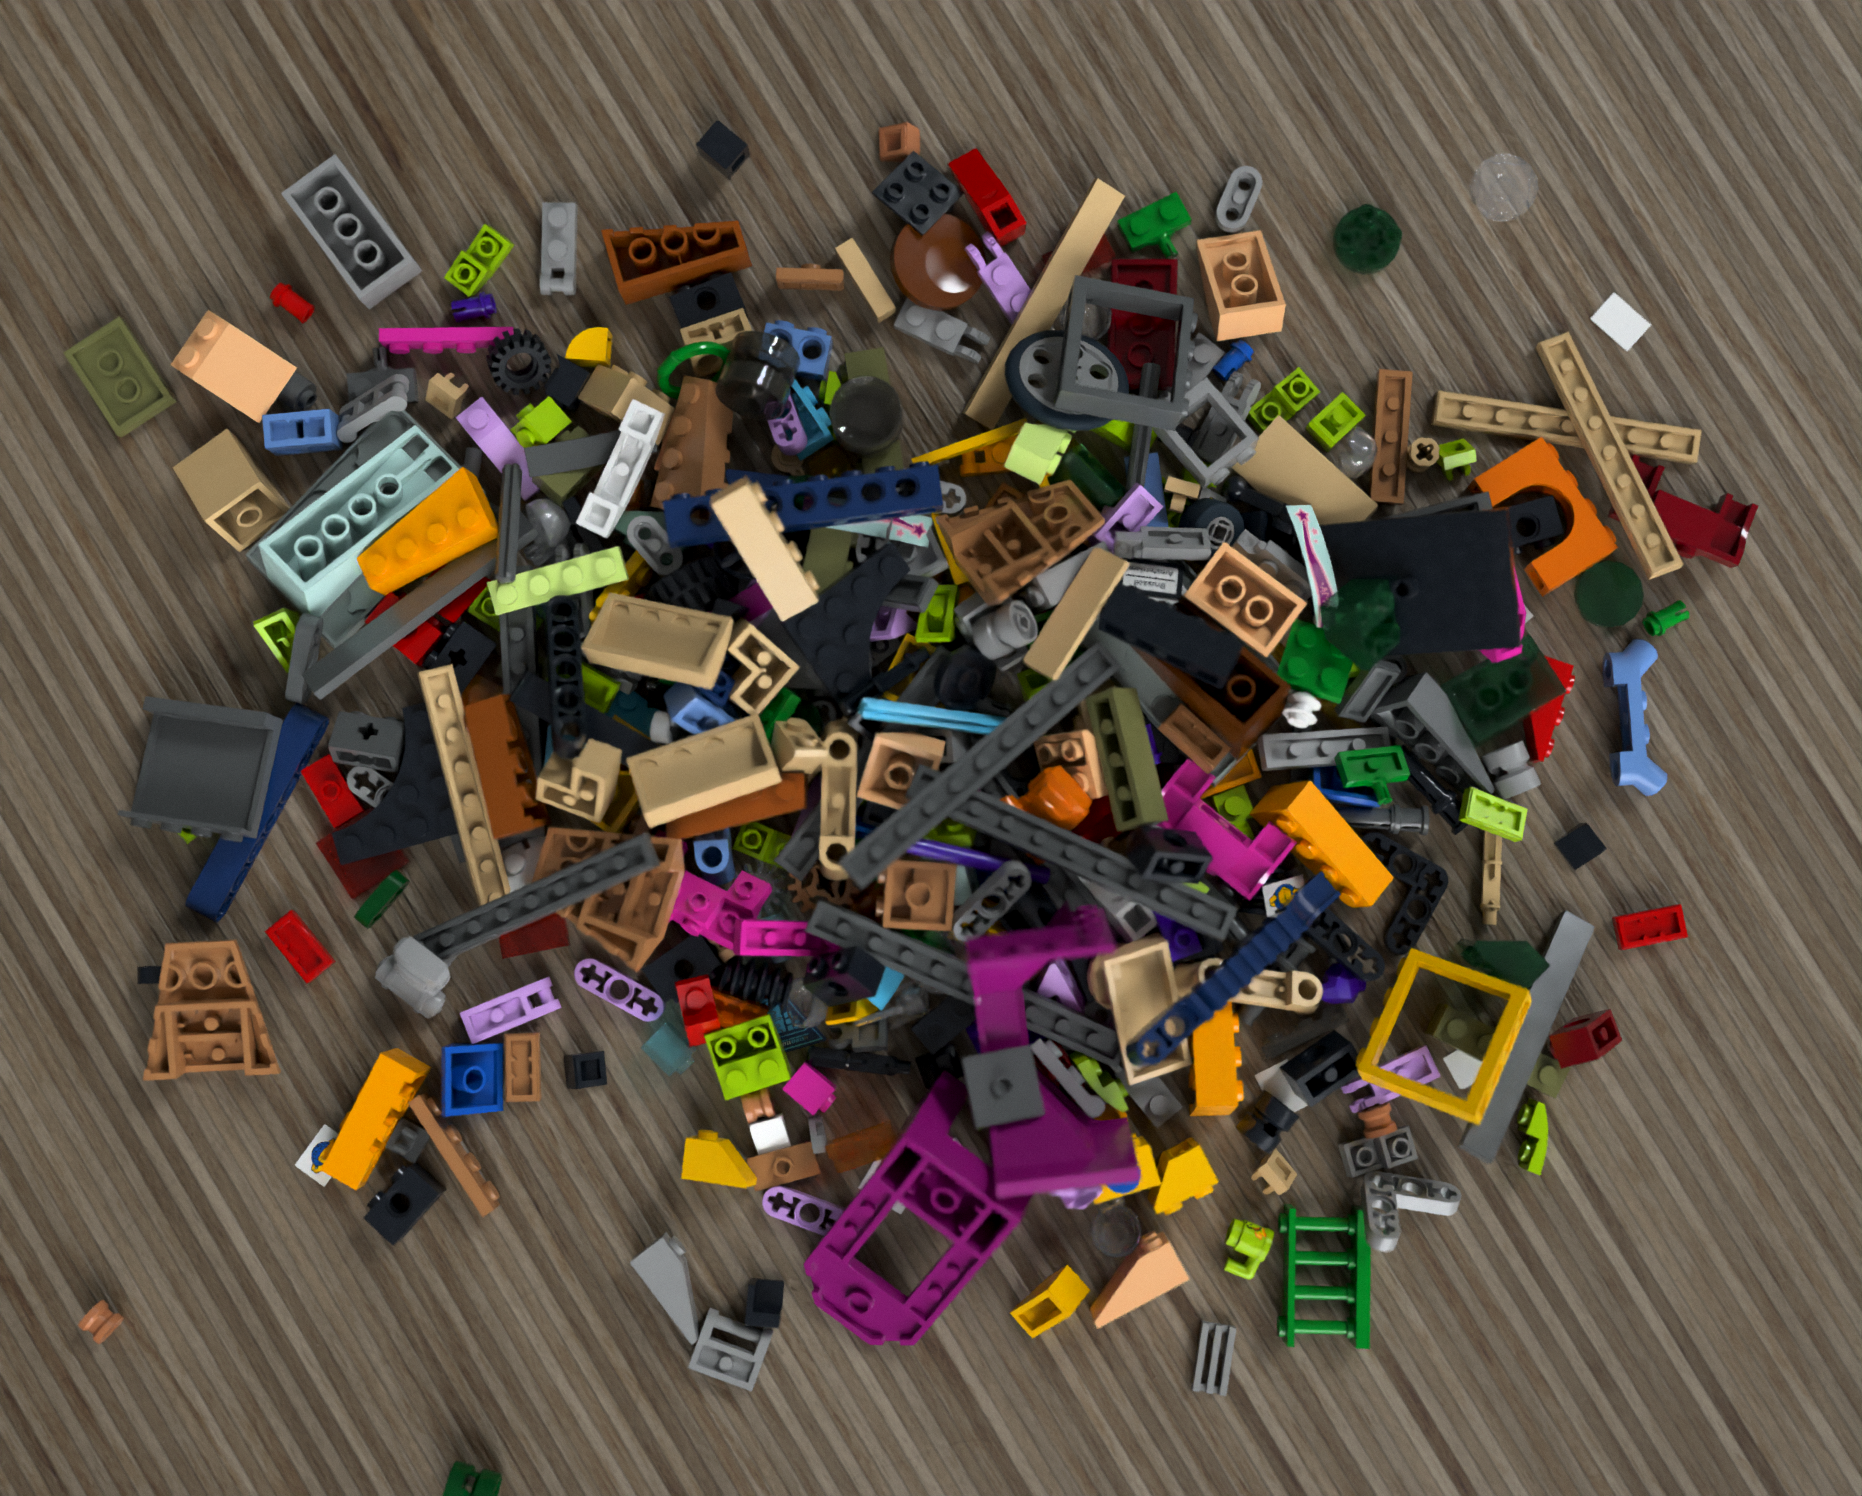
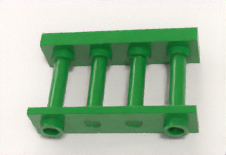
[1277,1204,1371,1349]

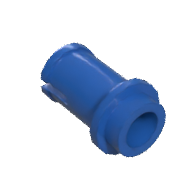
[1212,339,1254,382]

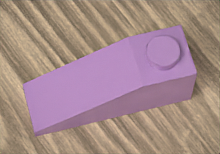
[455,397,540,502]

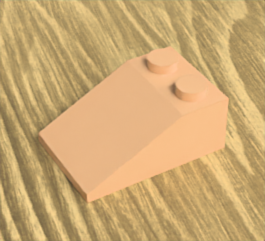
[1196,230,1286,341]
[171,310,297,423]
[1089,1231,1189,1329]

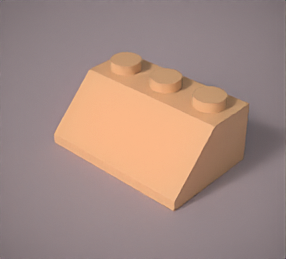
[1183,542,1307,658]

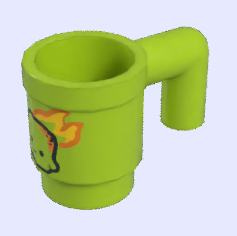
[1224,1218,1274,1280]

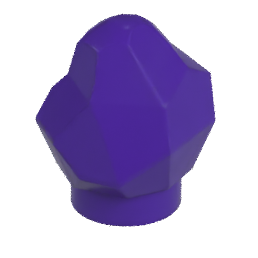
[1321,963,1366,1004]

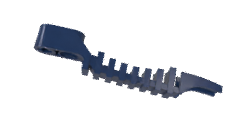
[1125,871,1341,1067]

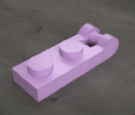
[460,977,562,1044]

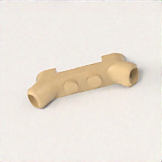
[819,720,858,880]
[1174,958,1323,1015]

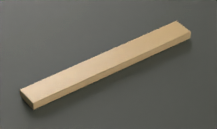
[963,178,1125,430]
[1536,332,1683,580]
[1431,390,1702,465]
[417,664,511,907]

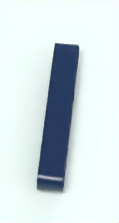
[185,703,329,923]

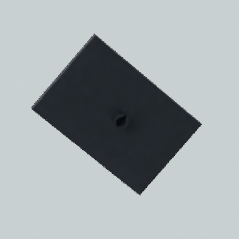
[1311,508,1522,656]

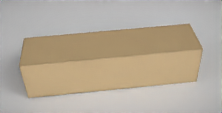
[835,237,896,323]

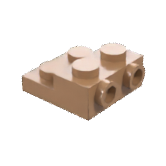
[875,855,957,931]

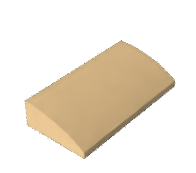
[1232,415,1378,524]
[581,592,733,690]
[626,713,782,828]
[1101,932,1192,1086]

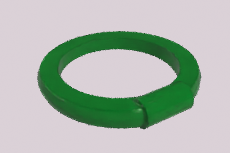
[657,341,733,399]

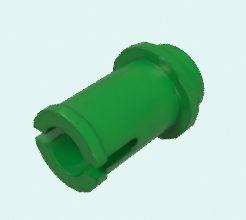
[1643,600,1689,636]

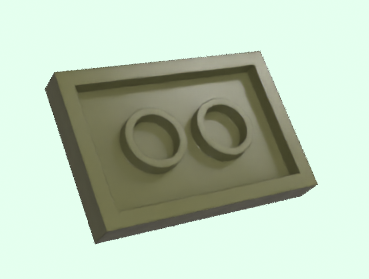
[63,316,177,438]

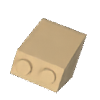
[173,428,290,552]

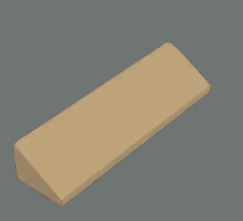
[1023,547,1129,681]

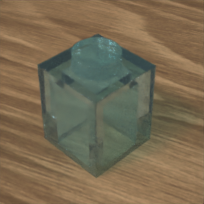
[641,1021,697,1077]

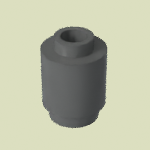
[277,370,317,412]

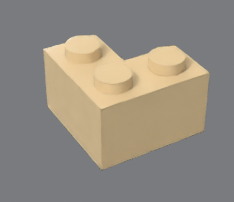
[578,364,675,446]
[727,616,800,715]
[536,739,622,823]

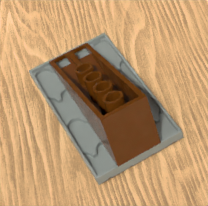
[1079,557,1299,788]

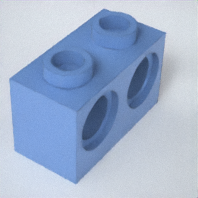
[758,320,833,381]
[262,409,343,456]
[663,682,739,735]

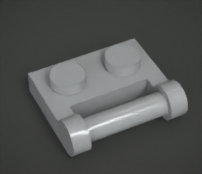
[688,1308,774,1391]

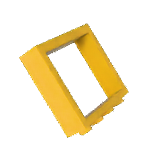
[911,418,1052,588]
[1356,948,1532,1125]

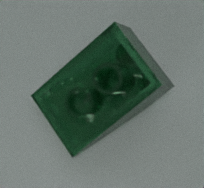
[1440,634,1567,749]

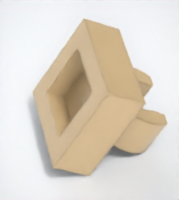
[425,373,469,419]
[1163,476,1201,514]
[1251,1148,1297,1196]

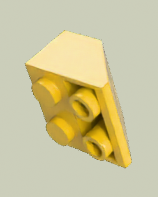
[1148,1137,1218,1215]

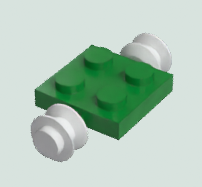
[1277,600,1360,728]

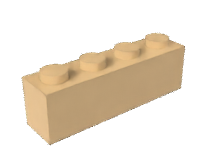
[710,476,820,622]

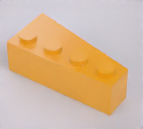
[321,1048,432,1190]

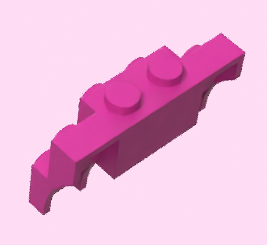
[1156,757,1297,901]
[654,830,772,951]

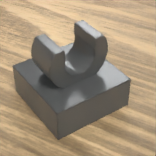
[385,1116,430,1163]

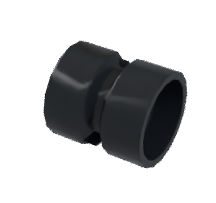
[1235,1089,1299,1155]

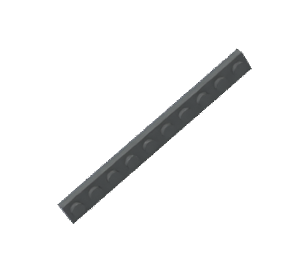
[838,641,1122,890]
[905,764,1237,941]
[805,897,1122,1068]

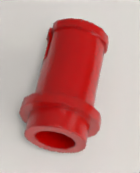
[270,282,315,323]

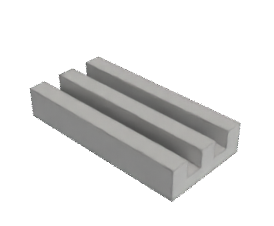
[1191,1320,1236,1396]

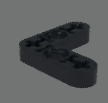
[1360,832,1449,954]

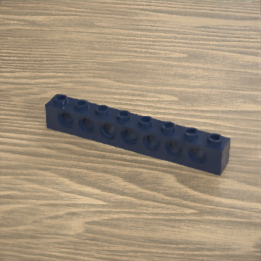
[663,461,943,548]

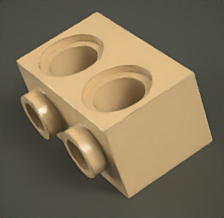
[679,308,759,378]

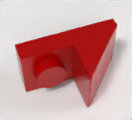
[675,974,721,1047]

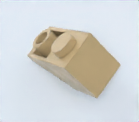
[770,718,829,773]

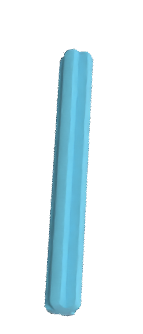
[858,698,1007,735]

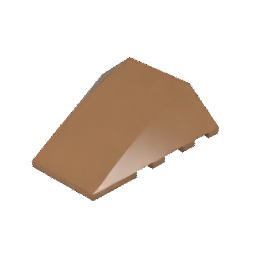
[936,479,1105,606]
[531,827,685,971]
[142,939,281,1081]

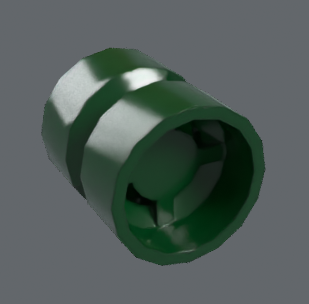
[443,1460,503,1496]

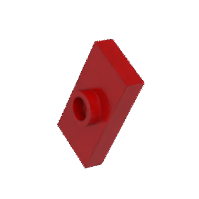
[301,754,366,828]
[1612,904,1688,950]
[264,910,336,984]

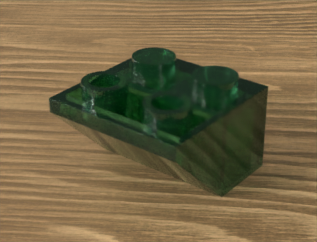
[1319,579,1400,671]
[1457,939,1551,989]

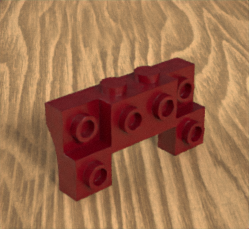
[1607,454,1758,568]

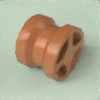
[740,1087,776,1124]
[1357,1102,1398,1139]
[78,1300,124,1344]

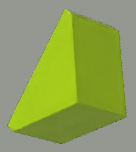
[253,608,300,673]

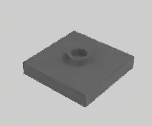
[961,1045,1045,1129]

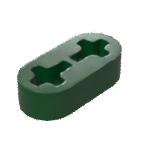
[354,869,410,929]

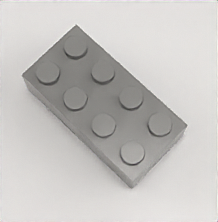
[281,154,423,310]

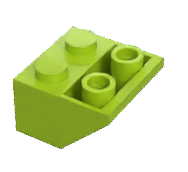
[704,1014,792,1101]

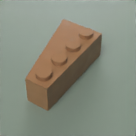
[650,375,735,521]

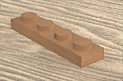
[1368,369,1413,506]
[408,1092,500,1217]

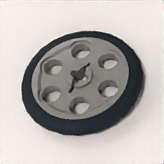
[1005,330,1129,431]

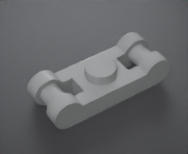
[336,374,409,442]

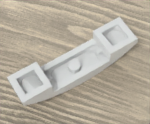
[576,399,664,538]

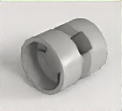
[972,600,1038,660]
[1481,740,1541,799]

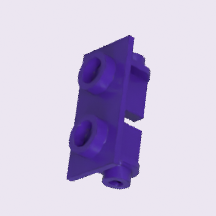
[1152,910,1202,962]

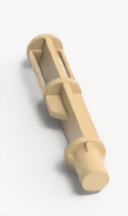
[1480,830,1502,925]

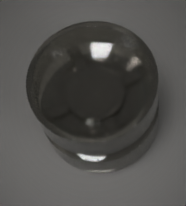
[715,331,800,420]
[830,376,903,459]

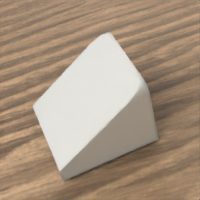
[749,1113,791,1155]

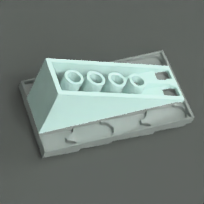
[245,410,486,649]

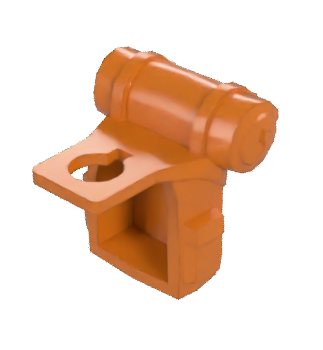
[999,765,1092,865]

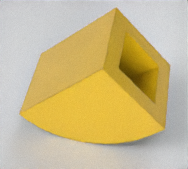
[565,327,613,368]

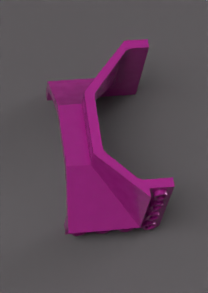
[966,898,1141,1198]

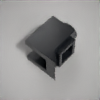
[544,354,590,414]

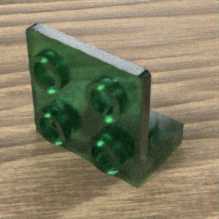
[1037,443,1126,513]

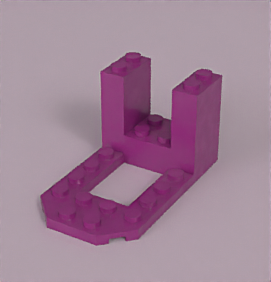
[804,1070,1033,1346]

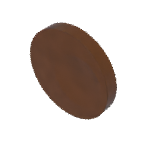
[890,214,986,311]

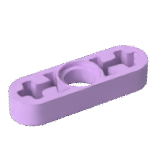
[756,373,808,456]
[574,958,665,1021]
[762,1185,846,1236]

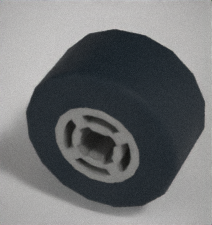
[1178,498,1244,561]

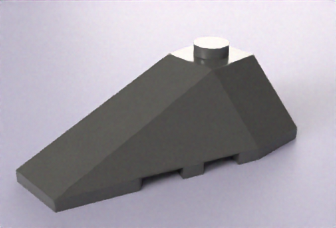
[1369,672,1495,794]

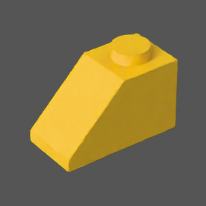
[681,1130,757,1188]
[1010,1265,1090,1339]

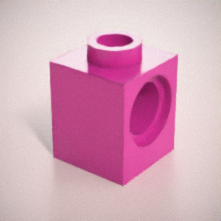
[782,1061,837,1115]

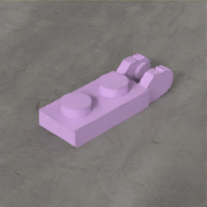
[965,231,1031,324]
[1341,1044,1441,1113]

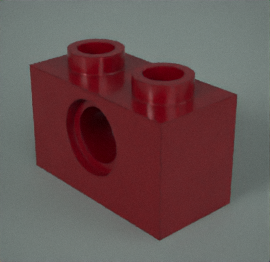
[1549,1009,1623,1069]

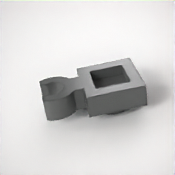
[829,1014,888,1053]

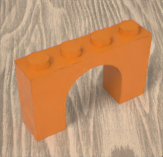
[1468,437,1618,597]

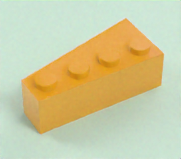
[356,467,498,596]
[1249,780,1394,908]
[1187,1001,1243,1116]

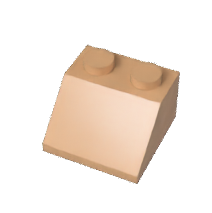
[856,731,945,810]

